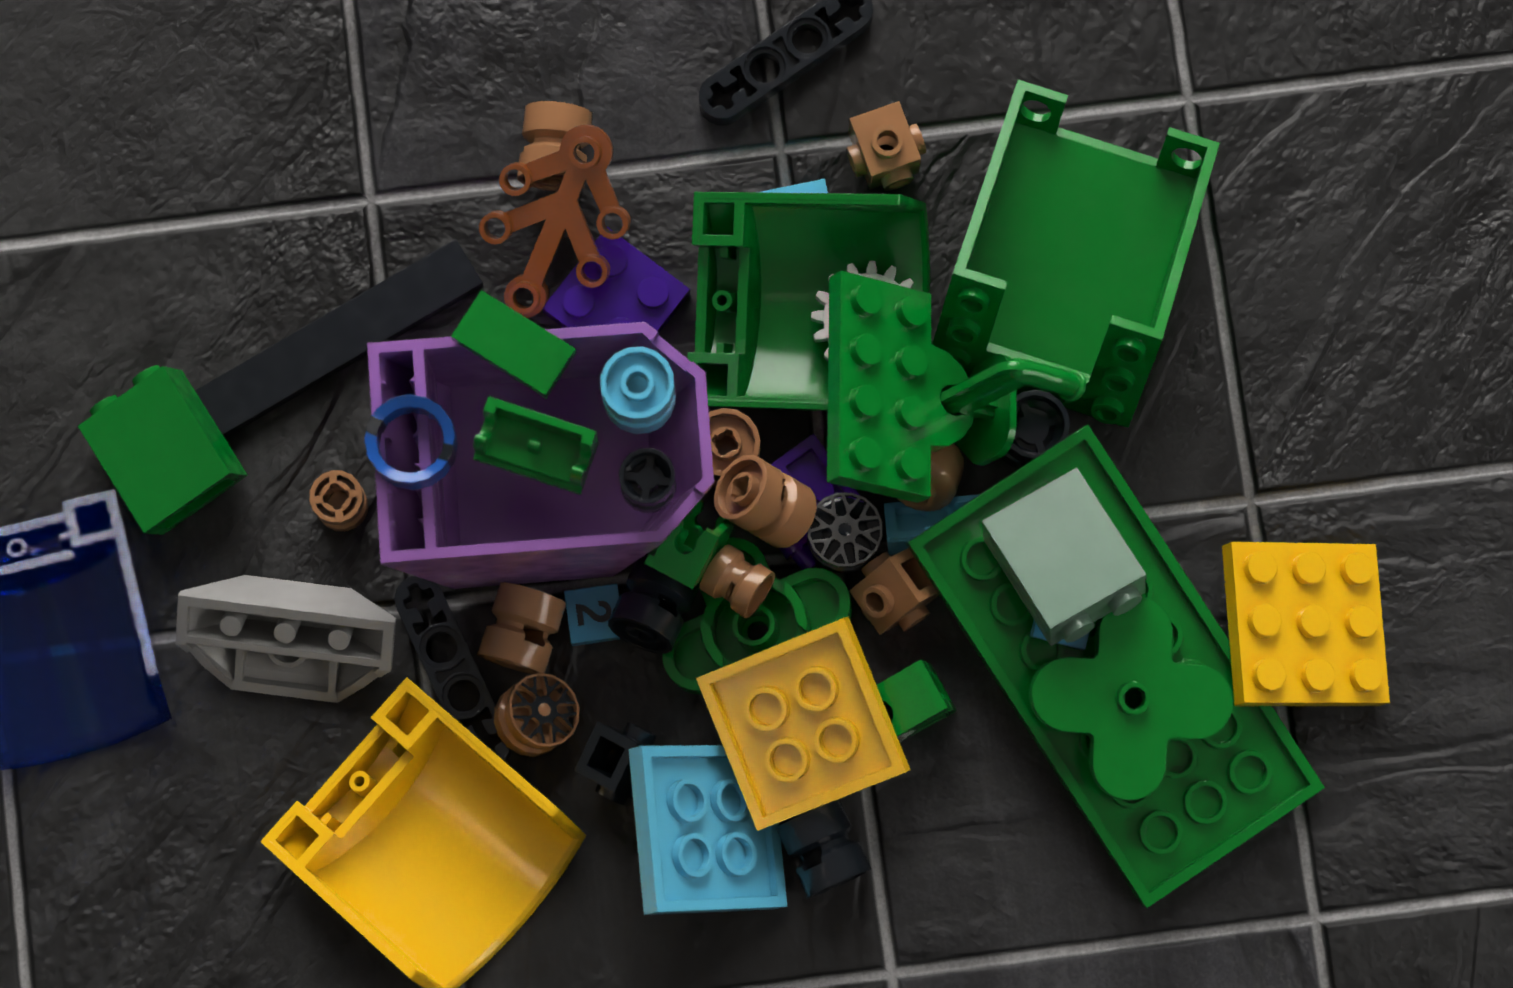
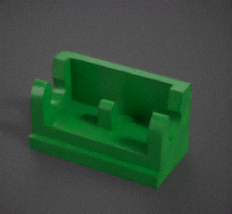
[473,396,599,495]
[644,500,735,589]

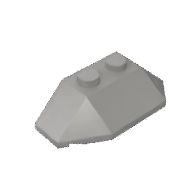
[176,575,396,703]

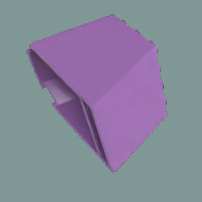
[367,322,714,589]

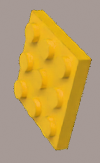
[1222,542,1390,706]
[696,616,910,831]

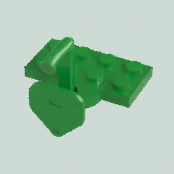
[827,270,1087,503]

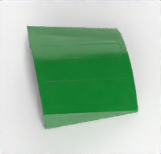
[688,192,930,411]

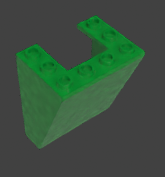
[932,80,1220,428]

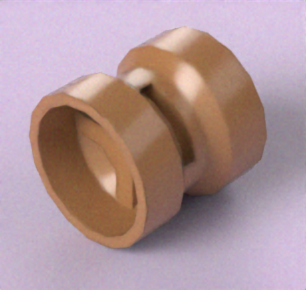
[309,470,368,531]
[700,544,775,619]

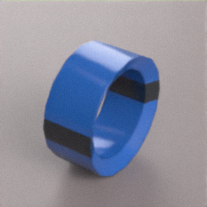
[364,394,458,490]

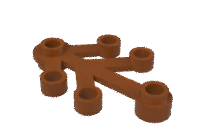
[479,124,631,318]

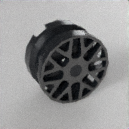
[807,493,882,573]

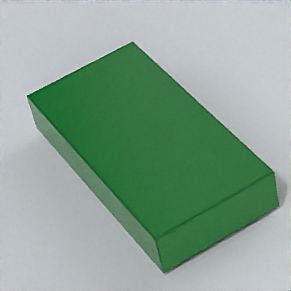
[451,290,577,399]

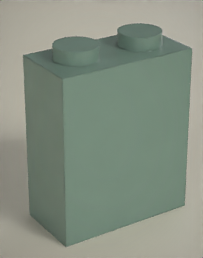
[982,468,1146,646]

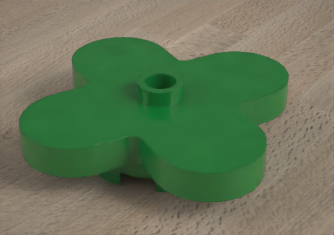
[663,538,853,695]
[1029,597,1233,800]

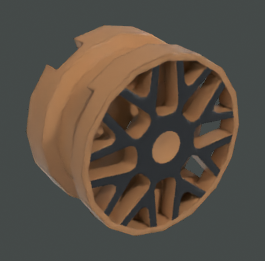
[494,673,579,757]

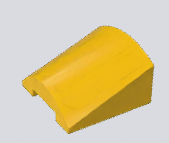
[260,677,586,988]

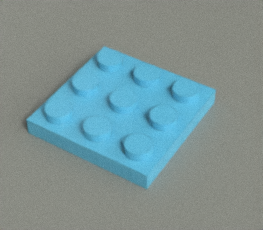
[628,745,788,915]

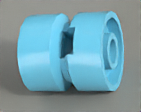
[600,347,676,434]

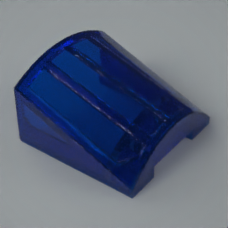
[0,489,172,770]

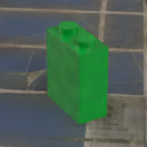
[78,365,248,535]

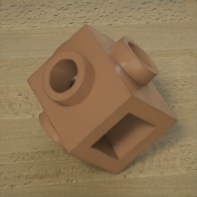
[846,101,926,191]
[849,548,939,635]

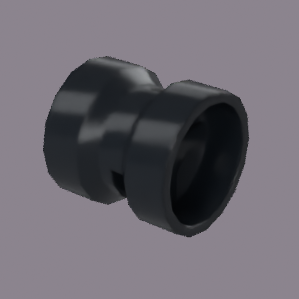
[619,448,676,513]

